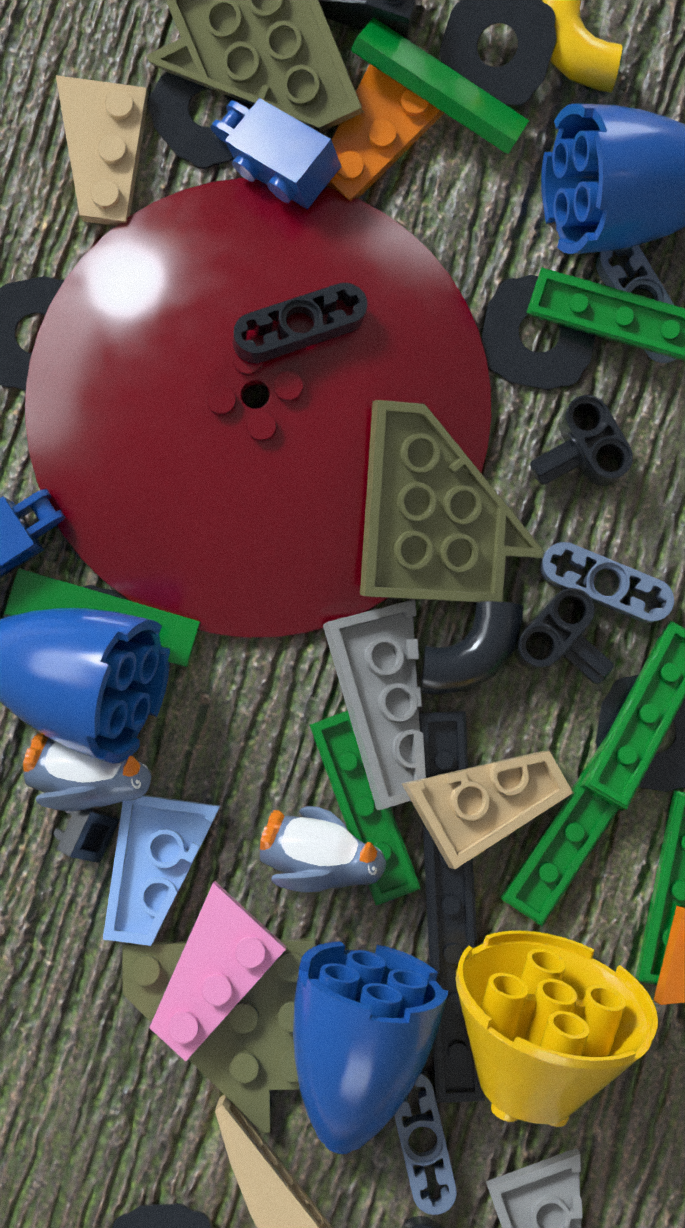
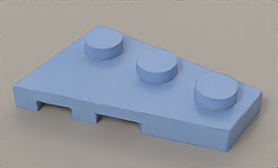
[103,795,221,946]

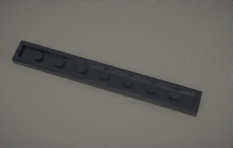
[419,711,485,1103]

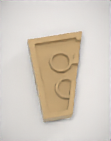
[56,75,149,226]
[401,751,573,869]

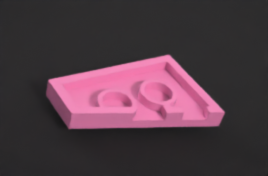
[149,881,287,1062]

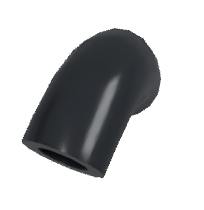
[421,601,524,695]

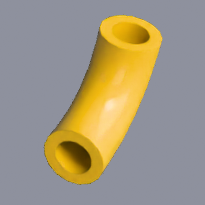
[542,0,622,93]

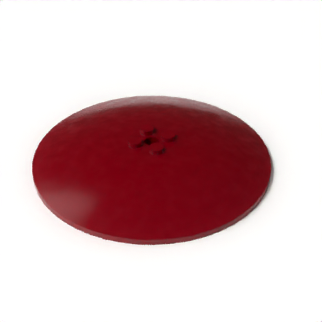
[25,178,491,638]

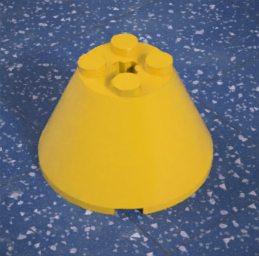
[456,931,658,1127]

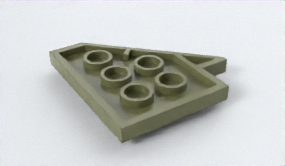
[146,0,364,132]
[360,400,544,602]
[122,938,316,1133]

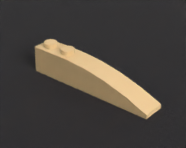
[215,1095,333,1228]

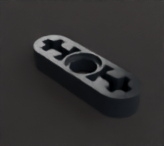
[233,283,368,363]

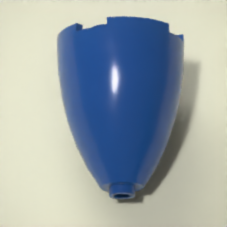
[541,103,685,254]
[0,608,170,764]
[293,941,448,1154]

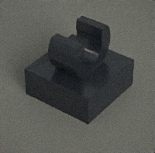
[53,808,120,863]

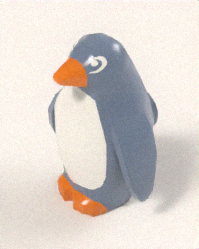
[23,733,152,811]
[260,806,387,893]

